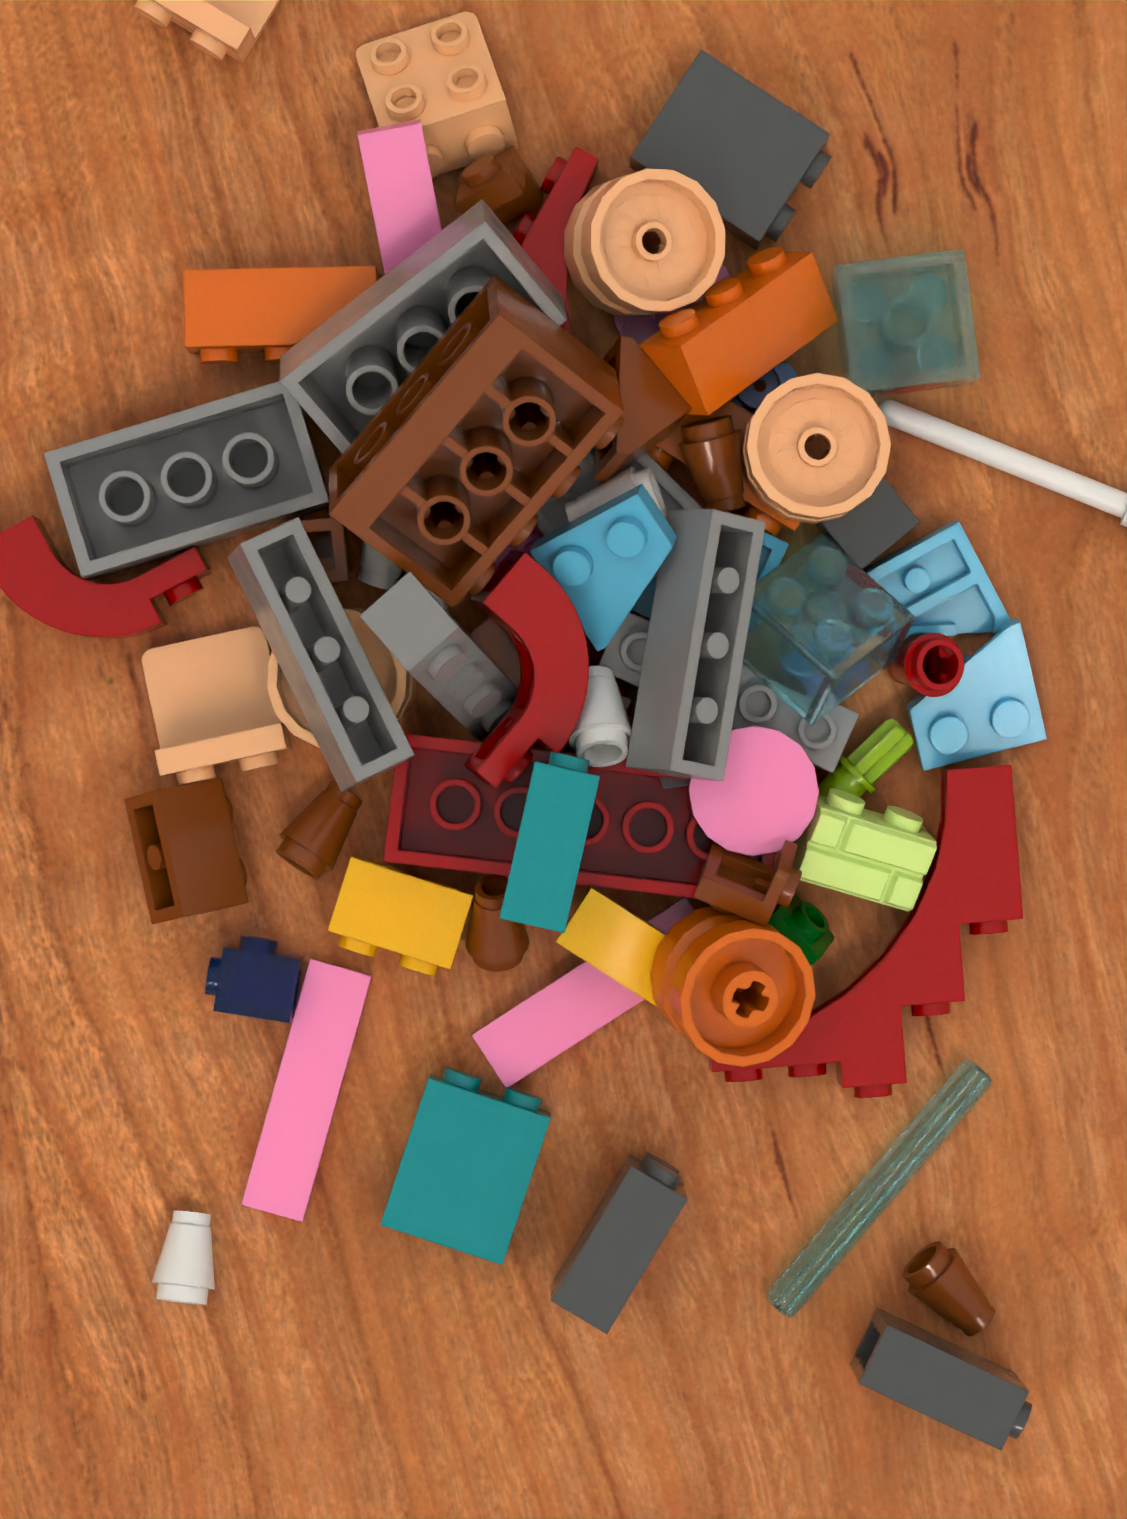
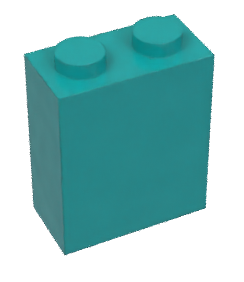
[499,752,600,933]
[380,1067,551,1265]

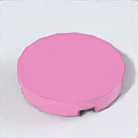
[688,726,819,856]

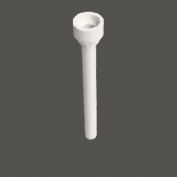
[879,400,1127,527]

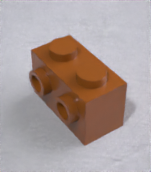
[124,778,249,924]

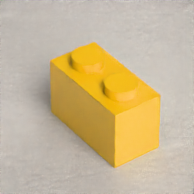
[328,856,475,976]

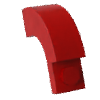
[0,516,212,639]
[464,549,589,788]

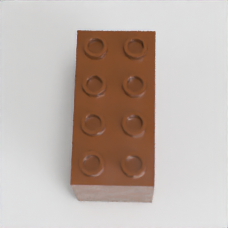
[329,274,624,608]

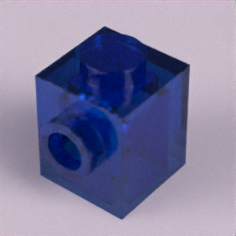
[205,935,304,1023]

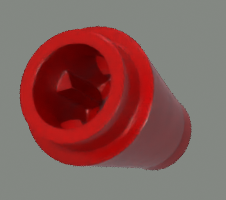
[887,633,964,697]

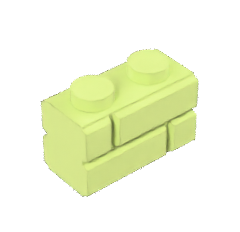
[792,788,937,912]

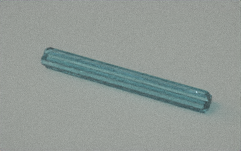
[766,1060,992,1318]

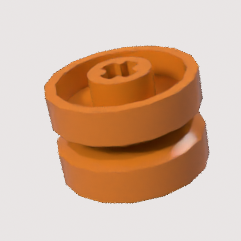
[650,906,816,1067]

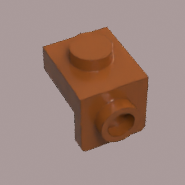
[455,145,543,225]
[693,840,802,926]

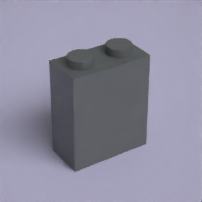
[629,50,832,250]
[551,1152,687,1334]
[850,1308,1032,1451]

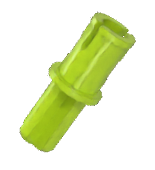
[818,718,914,797]

